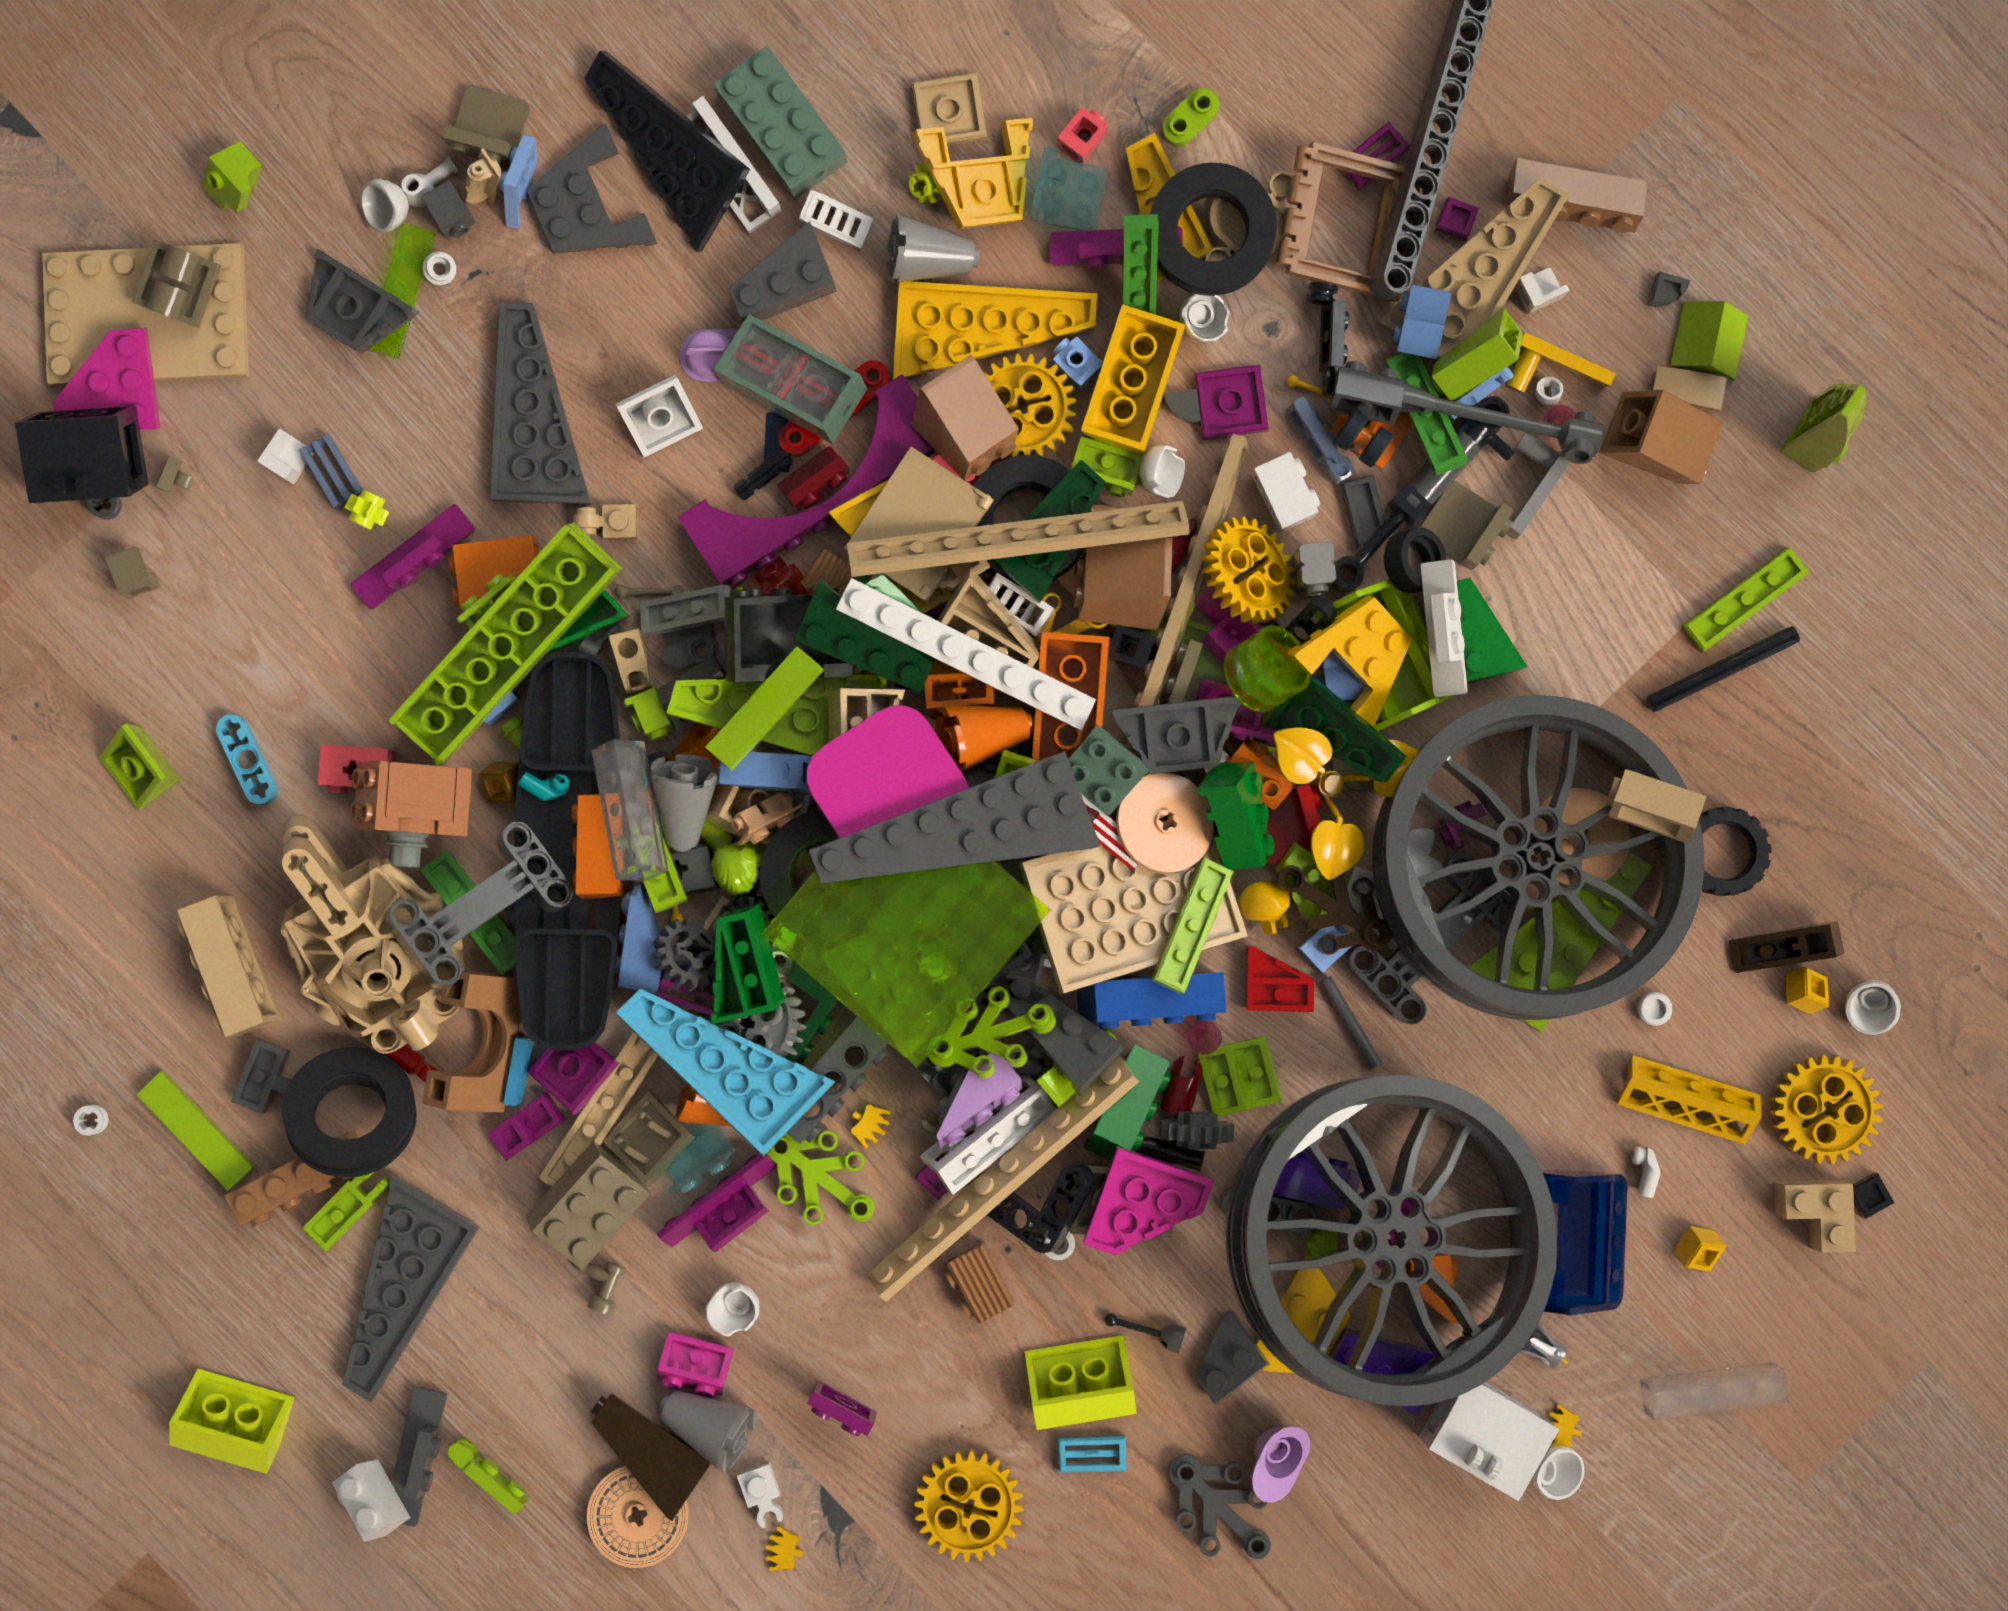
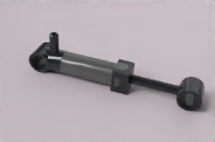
[1330,396,1514,593]

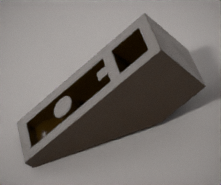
[1729,921,1845,973]

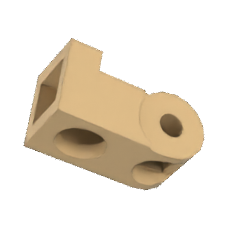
[609,628,654,695]

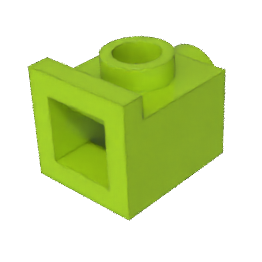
[624,687,674,742]

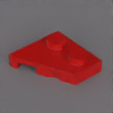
[1246,946,1314,1012]

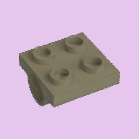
[132,240,221,328]

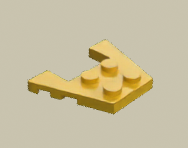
[911,118,1033,229]
[1287,595,1412,726]

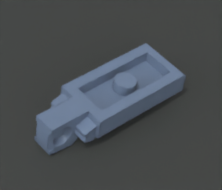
[1286,396,1355,484]

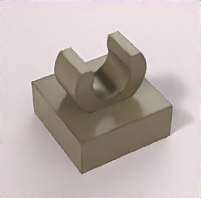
[155,456,194,493]

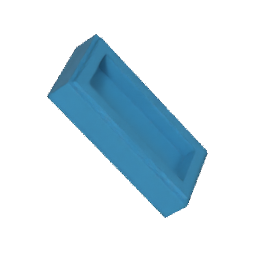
[503,1036,534,1106]

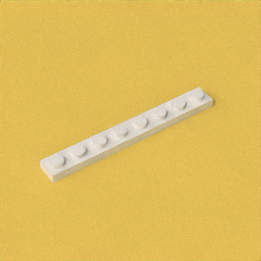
[836,578,1096,730]

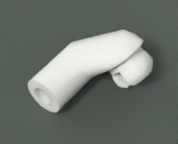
[1631,1146,1661,1198]

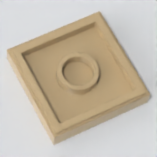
[912,72,987,146]

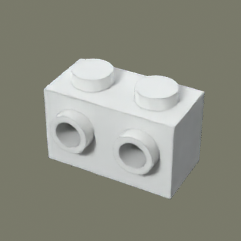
[1251,452,1320,533]
[332,1459,411,1542]

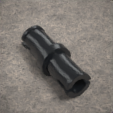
[1136,1135,1205,1172]

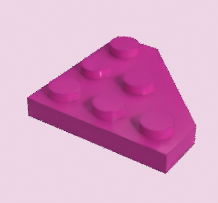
[53,328,161,431]
[1082,1146,1214,1255]

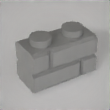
[1292,542,1336,598]

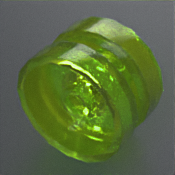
[1224,625,1311,713]

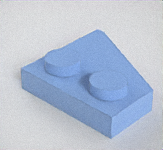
[499,135,537,229]
[1447,367,1514,422]

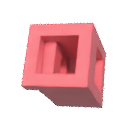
[1057,107,1108,167]

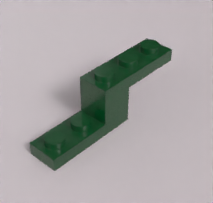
[785,896,850,1063]

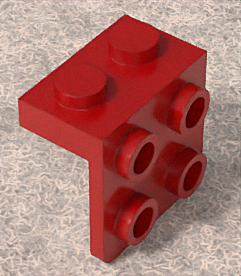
[1262,784,1322,866]

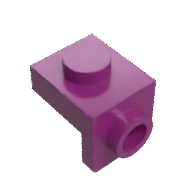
[1438,800,1487,851]

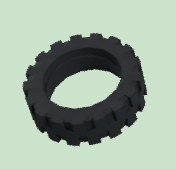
[1699,807,1772,896]

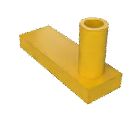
[1506,332,1616,393]

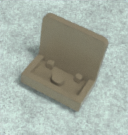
[441,86,530,166]
[1421,481,1514,570]
[1164,638,1243,703]

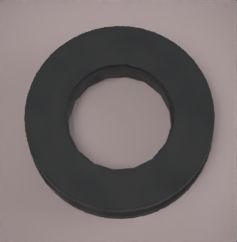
[1150,162,1277,296]
[973,455,1091,585]
[760,811,892,940]
[282,1047,417,1177]

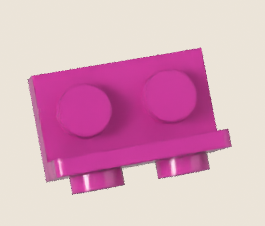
[657,1332,734,1398]

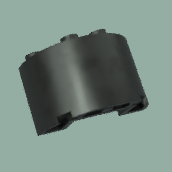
[724,588,853,682]

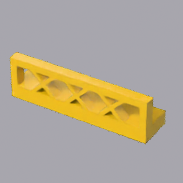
[1617,1055,1761,1145]

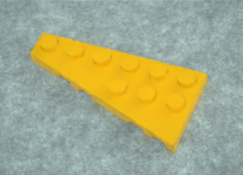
[893,281,1098,379]

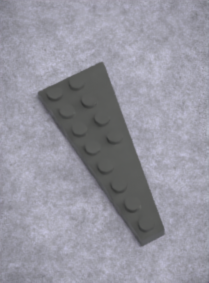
[807,751,1101,883]

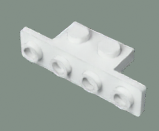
[1421,560,1468,697]

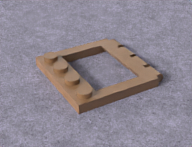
[1276,142,1420,302]

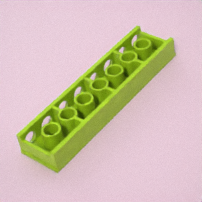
[388,522,623,766]

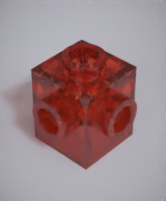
[753,556,809,595]

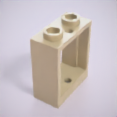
[1606,769,1707,844]

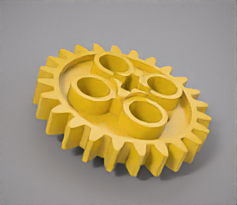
[984,354,1077,459]
[1201,516,1296,624]
[1770,1054,1883,1164]
[914,1448,1024,1562]

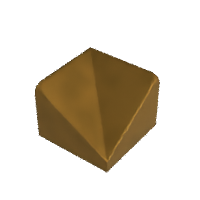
[479,762,519,803]

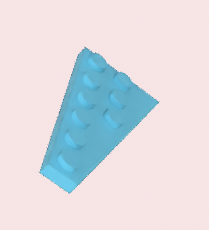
[616,989,835,1157]

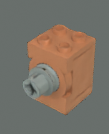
[350,761,472,868]

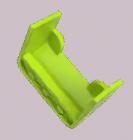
[1314,579,1454,731]

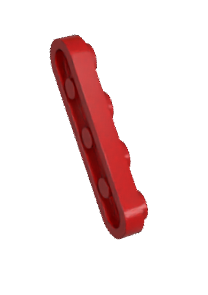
[779,360,890,457]

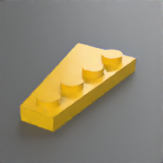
[1126,133,1212,282]

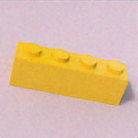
[1081,304,1186,455]

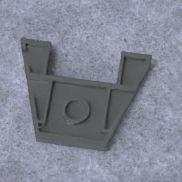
[527,123,657,254]

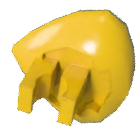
[1237,880,1290,935]

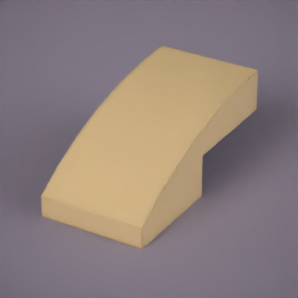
[1653,366,1728,412]

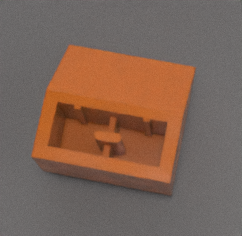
[925,658,996,717]

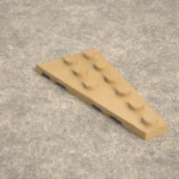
[1379,177,1570,358]

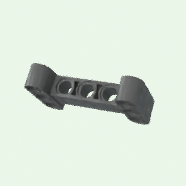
[385,822,573,990]
[1346,853,1524,1025]

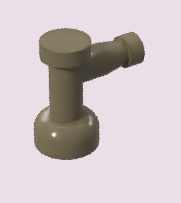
[578,1262,626,1315]

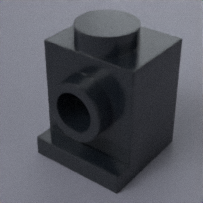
[1108,625,1158,672]

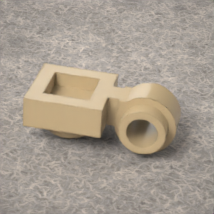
[573,504,637,540]

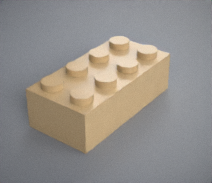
[177,895,281,1037]

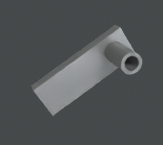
[1506,432,1571,540]
[640,584,731,636]

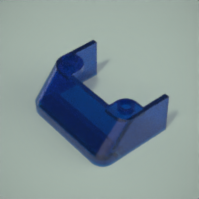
[1542,1170,1628,1315]

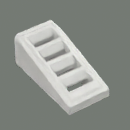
[799,190,874,250]
[988,573,1055,638]

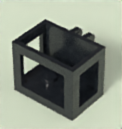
[15,406,149,503]

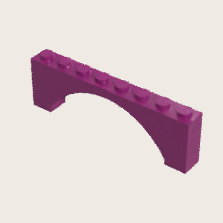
[677,374,936,588]

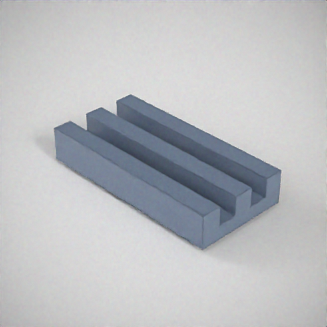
[299,433,363,508]

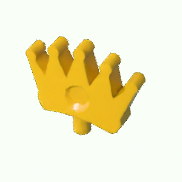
[851,1104,891,1149]
[1549,1403,1582,1447]
[765,1525,804,1572]

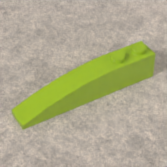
[1780,384,1866,473]

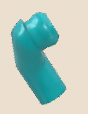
[517,771,570,801]

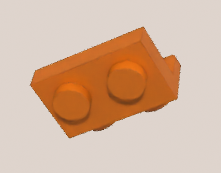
[1227,738,1296,810]

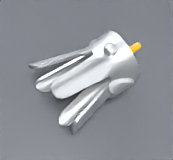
[1519,1322,1568,1369]

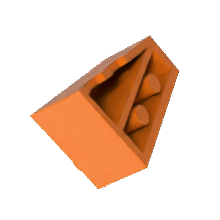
[572,794,623,899]

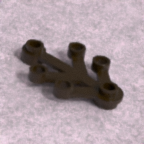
[1276,865,1392,955]

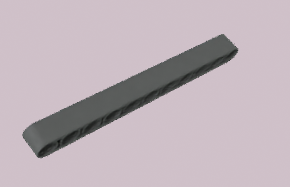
[1371,0,1494,300]

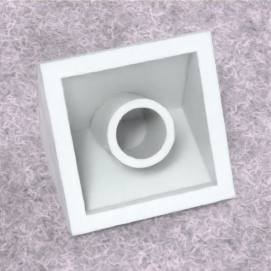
[616,374,703,457]

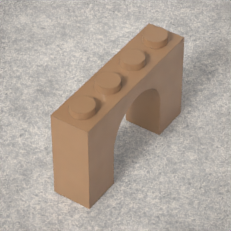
[422,969,521,1113]

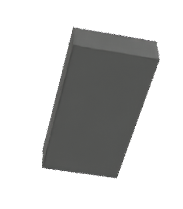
[1340,475,1390,548]

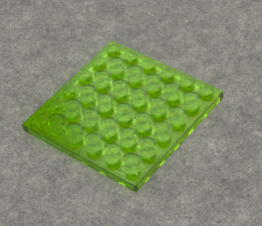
[762,861,1051,1068]

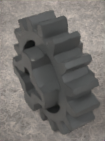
[652,917,716,992]
[1160,1111,1234,1150]

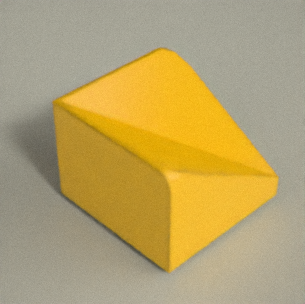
[1786,966,1829,1014]
[1674,1226,1727,1271]

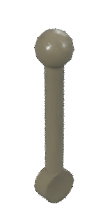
[615,585,685,598]

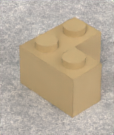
[1774,1180,1856,1253]

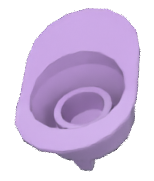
[679,329,737,382]
[1251,1424,1310,1503]

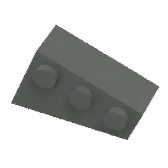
[729,221,837,322]

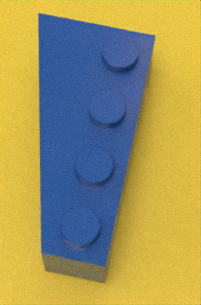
[1077,972,1227,1029]

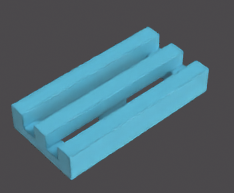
[1058,1435,1126,1473]

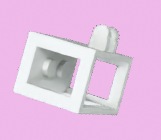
[1419,1382,1559,1501]

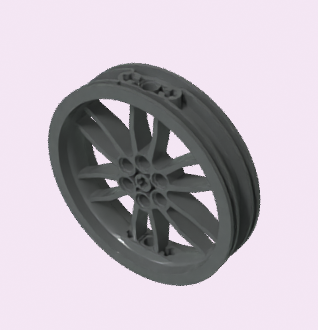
[1372,695,1704,1020]
[1225,1075,1557,1406]

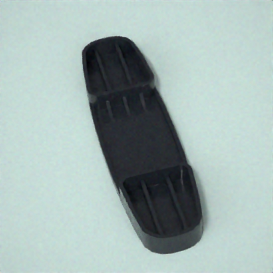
[513,652,623,1051]

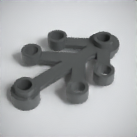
[1169,1454,1271,1559]

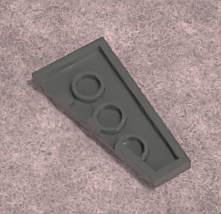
[997,979,1123,1096]

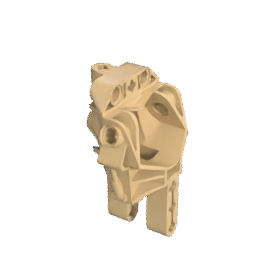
[281,814,465,1054]

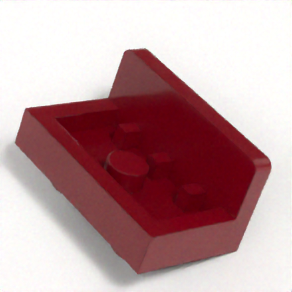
[778,446,850,511]

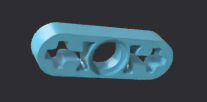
[216,714,279,805]

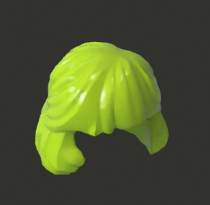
[711,841,766,899]

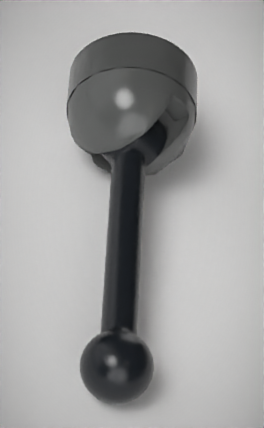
[1105,1313,1186,1354]

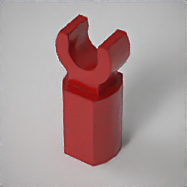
[384,1044,440,1082]

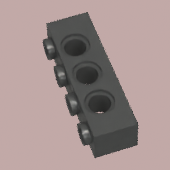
[787,1015,889,1144]

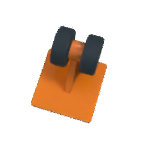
[1329,410,1412,469]

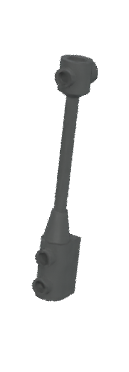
[1329,361,1603,464]

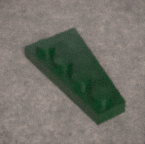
[990,460,1106,604]
[794,578,934,693]
[1265,671,1406,783]

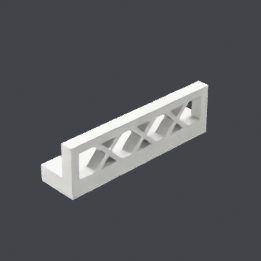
[687,96,782,234]
[920,1074,1056,1195]

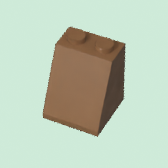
[912,355,1019,481]
[1600,390,1723,484]
[1073,537,1172,630]

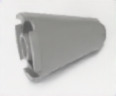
[887,215,980,282]
[650,754,718,852]
[658,1390,757,1472]

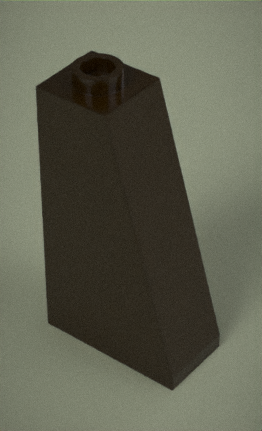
[590,1393,711,1521]

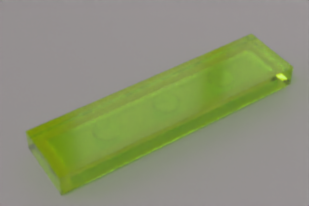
[367,223,436,359]

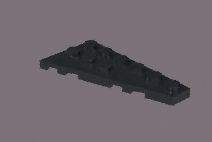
[584,51,750,252]

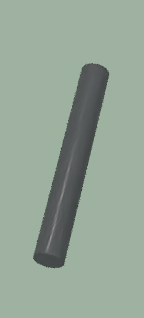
[1319,976,1382,1069]

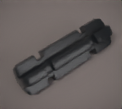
[733,449,793,500]

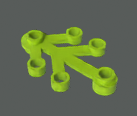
[927,986,1056,1079]
[766,1130,875,1225]

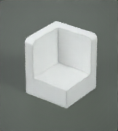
[1515,268,1570,314]
[257,429,314,485]

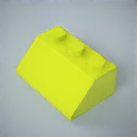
[1024,1335,1137,1430]
[169,1369,294,1474]

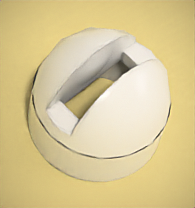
[1535,377,1563,406]

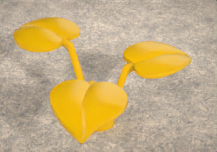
[1273,727,1419,880]

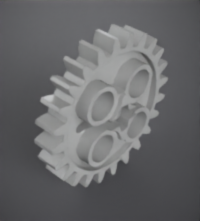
[708,978,806,1059]

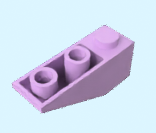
[936,1053,1022,1148]

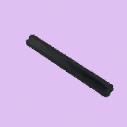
[1646,626,1800,712]

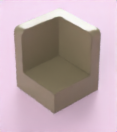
[105,547,161,599]

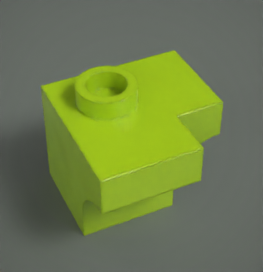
[201,141,262,213]

